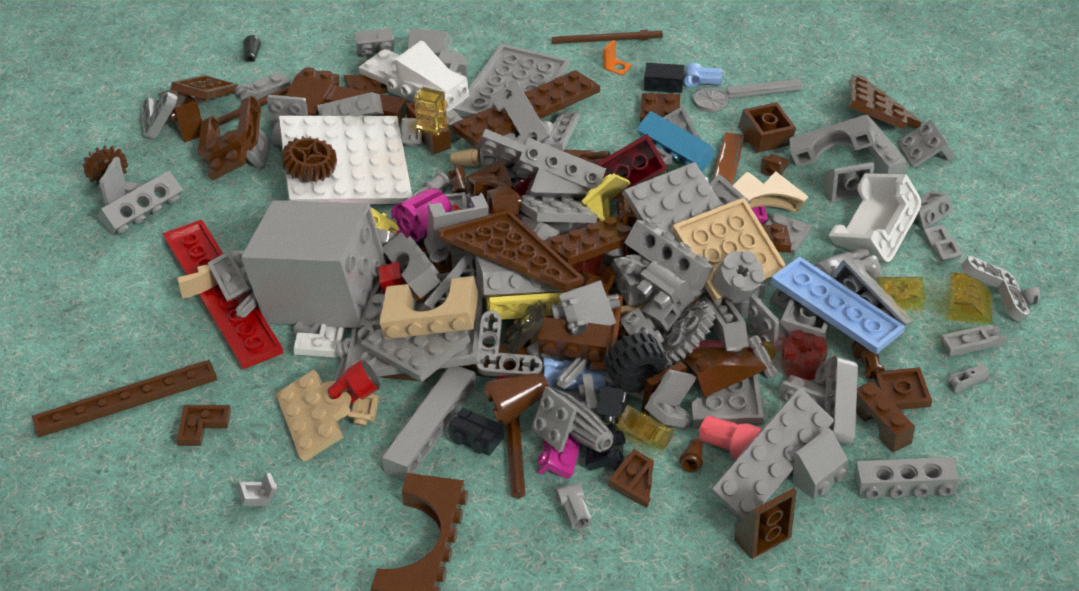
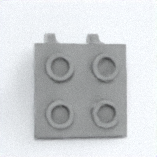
[558,280,616,336]

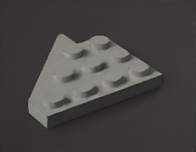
[361,329,470,382]

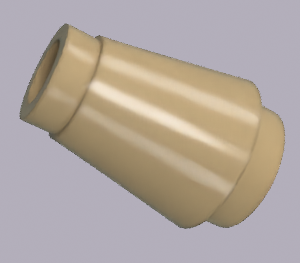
[451,148,481,168]

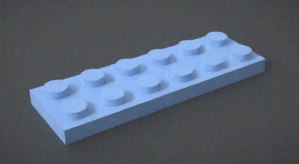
[770,257,905,354]

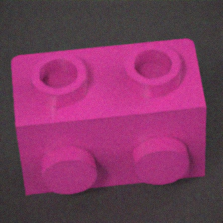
[537,435,581,479]

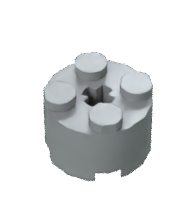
[712,251,765,303]

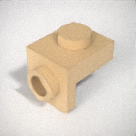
[347,394,380,426]

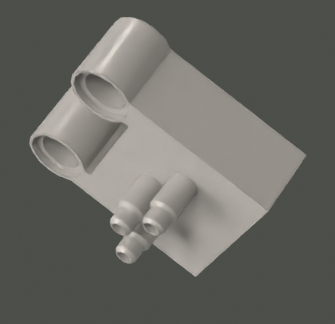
[424,193,489,262]

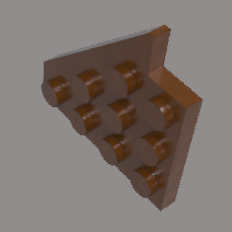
[849,75,922,130]

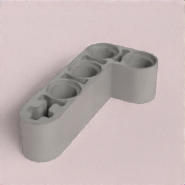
[815,356,858,446]

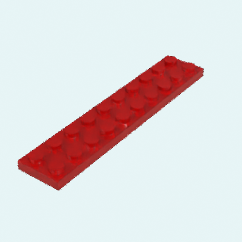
[163,219,284,370]

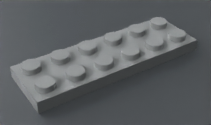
[709,387,834,521]

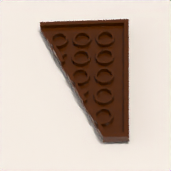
[436,210,584,291]

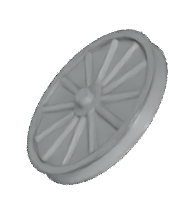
[694,87,728,112]

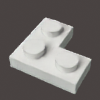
[294,324,345,358]

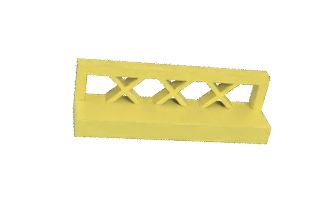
[486,292,566,320]

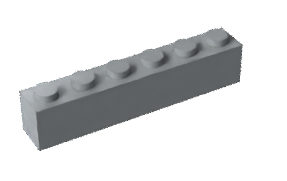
[381,366,476,480]

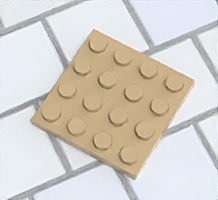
[671,197,786,303]

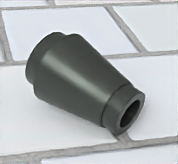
[243,35,261,62]

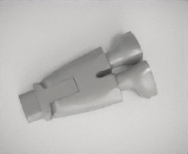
[814,248,881,280]

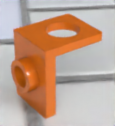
[602,40,632,75]

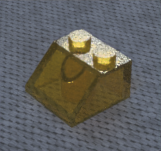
[947,272,992,324]

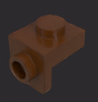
[580,266,616,294]

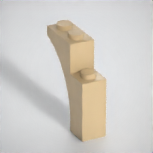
[733,171,808,213]

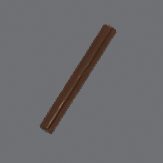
[506,416,526,499]

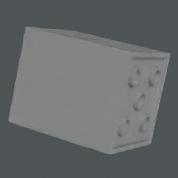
[241,200,387,328]

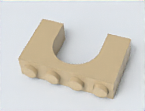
[379,276,479,339]

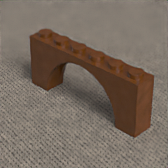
[371,473,468,591]

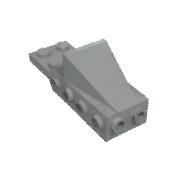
[476,129,606,200]

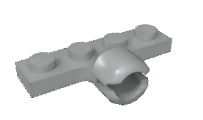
[534,111,580,151]

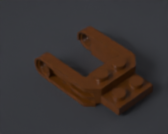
[198,95,261,181]

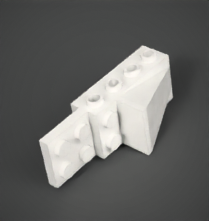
[358,41,470,114]

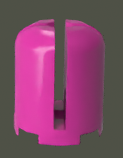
[391,188,453,242]

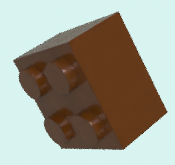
[738,102,796,153]

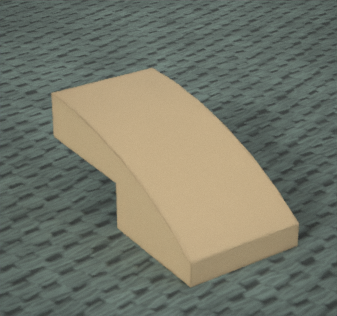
[177,265,218,299]

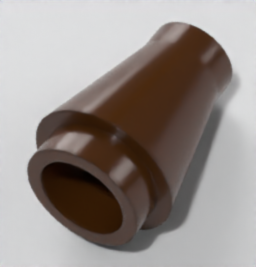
[679,439,703,473]

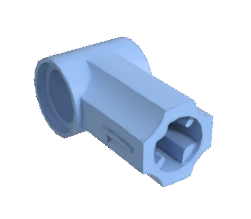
[684,63,722,87]

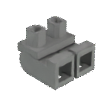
[636,261,694,313]

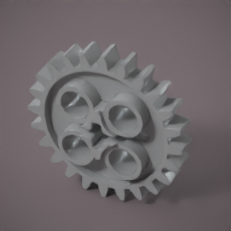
[660,301,716,364]

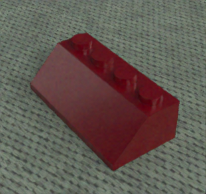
[590,133,668,204]

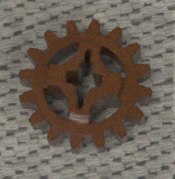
[82,145,128,185]

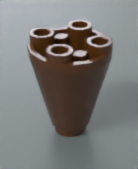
[483,373,549,425]

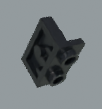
[585,423,626,471]

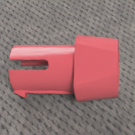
[699,416,762,458]

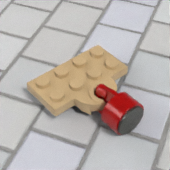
[276,360,380,461]

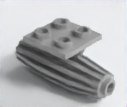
[531,387,613,452]

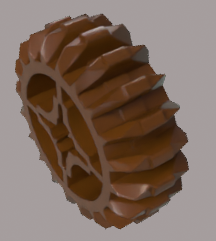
[281,135,337,183]

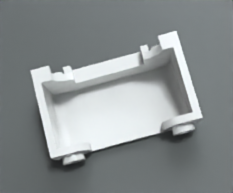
[829,173,921,262]

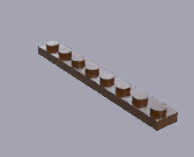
[32,359,217,437]

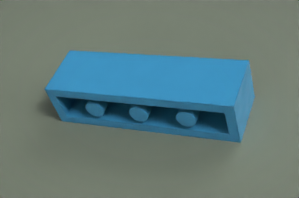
[636,111,716,172]

